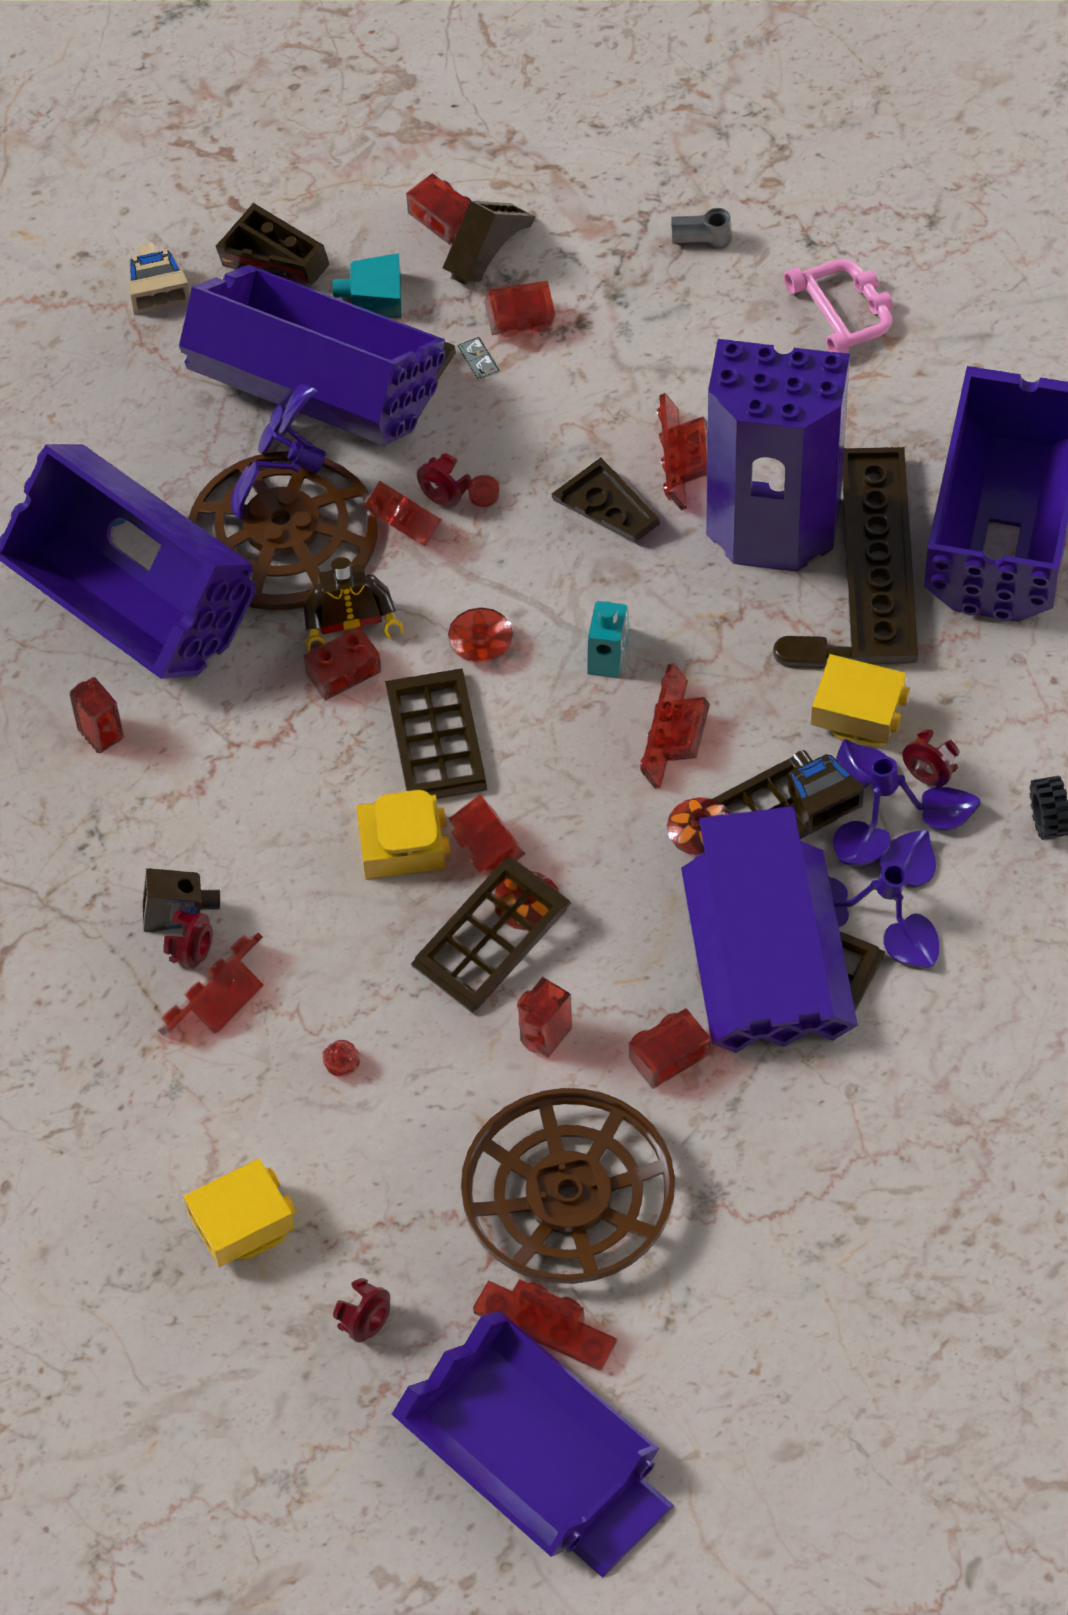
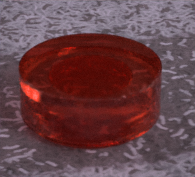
[468,475,500,507]

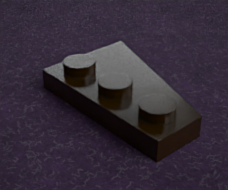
[551,457,660,543]

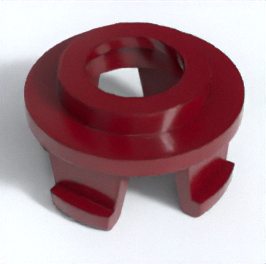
[416,453,472,507]
[902,729,960,787]
[163,910,213,969]
[333,1278,391,1343]

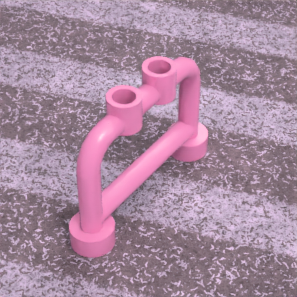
[783,259,893,354]

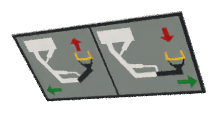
[457,337,499,379]

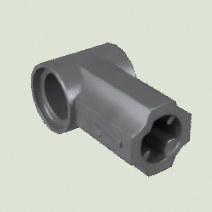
[671,208,732,249]

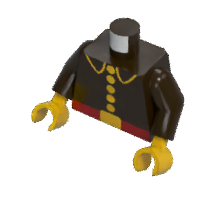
[303,557,404,654]

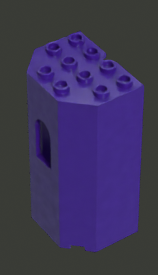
[179,265,445,446]
[706,339,850,572]
[924,366,1068,622]
[0,444,256,679]

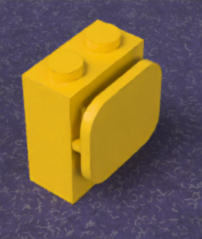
[811,654,911,748]
[356,790,451,879]
[183,1158,297,1268]

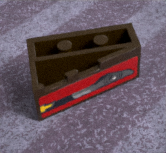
[215,203,330,286]

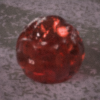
[322,1040,360,1077]

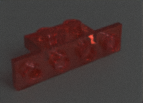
[657,393,708,510]
[640,663,710,789]
[158,932,264,1035]
[473,1279,617,1370]

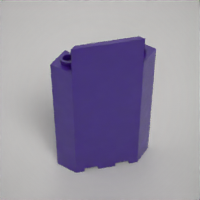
[681,806,858,1053]
[391,1310,674,1578]

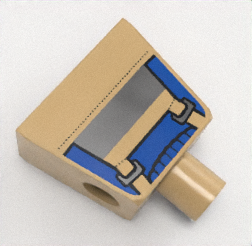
[128,243,190,315]

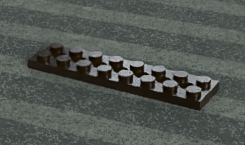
[842,447,918,664]

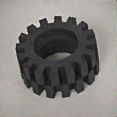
[1029,775,1068,840]

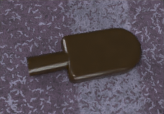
[773,636,851,668]

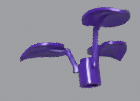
[231,384,326,520]
[833,739,981,866]
[828,830,939,968]

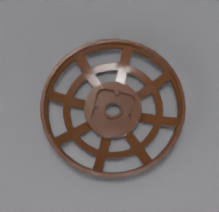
[188,451,378,610]
[461,1088,675,1284]

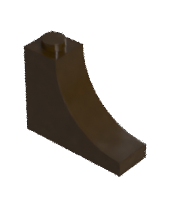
[442,201,536,284]

